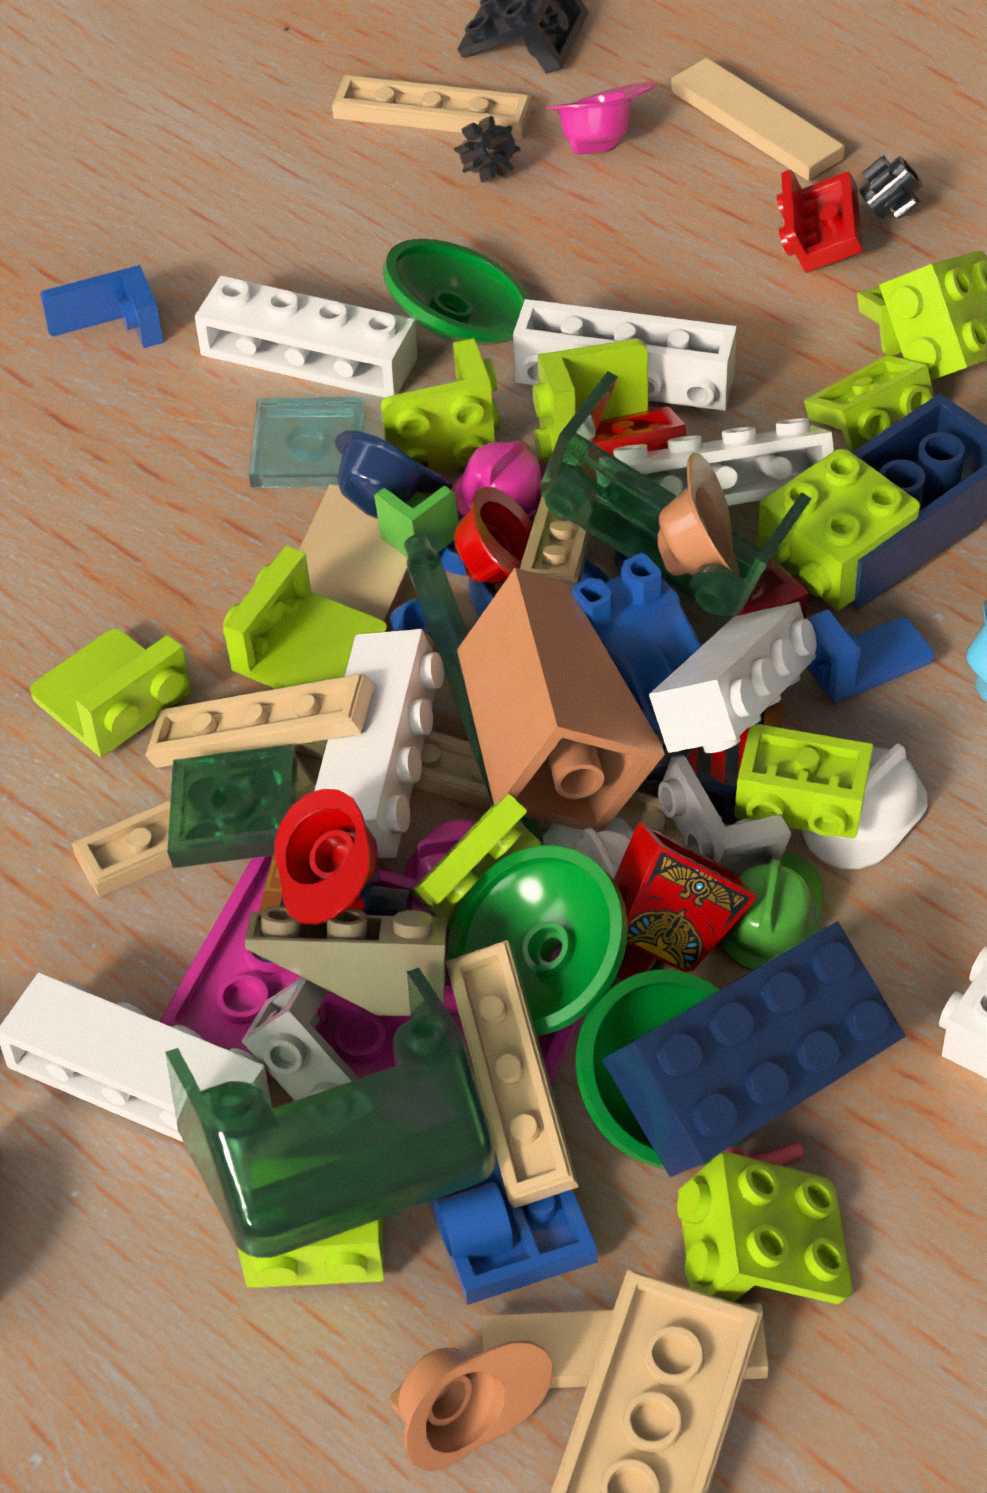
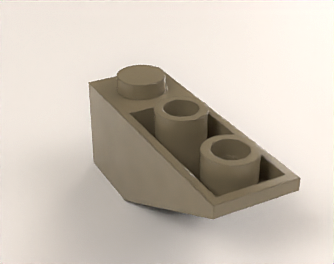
[245,906,447,1017]

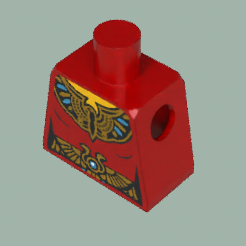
[613,822,757,980]

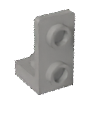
[658,754,791,876]
[242,977,376,1136]

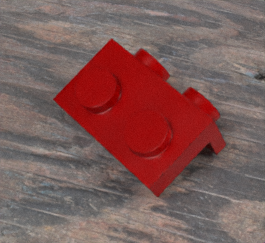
[777,169,863,273]

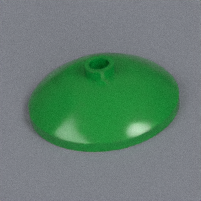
[382,239,532,345]
[447,845,628,1036]
[576,969,743,1169]

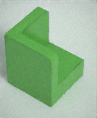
[374,486,459,566]

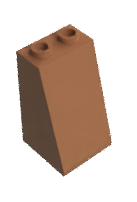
[457,568,665,832]

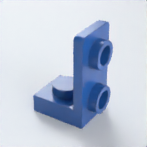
[40,265,164,348]
[806,610,934,704]

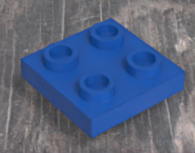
[422,1154,597,1305]

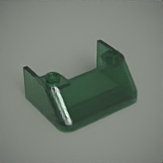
[540,371,812,616]
[165,968,496,1258]

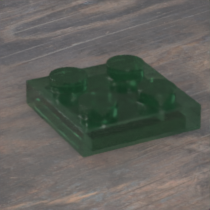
[167,744,297,868]

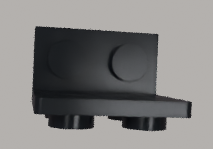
[457,0,589,74]

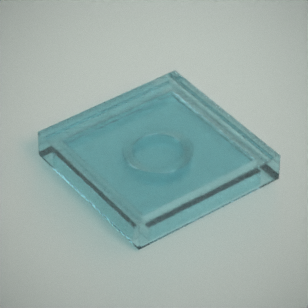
[249,397,365,488]

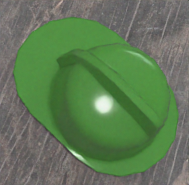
[720,851,823,970]

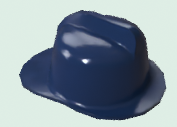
[334,430,452,518]

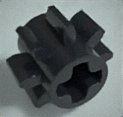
[454,116,520,183]
[859,155,923,219]

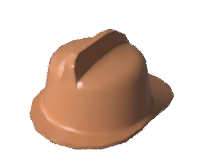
[657,453,739,576]
[390,1341,552,1471]

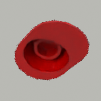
[454,486,533,584]
[274,788,378,924]

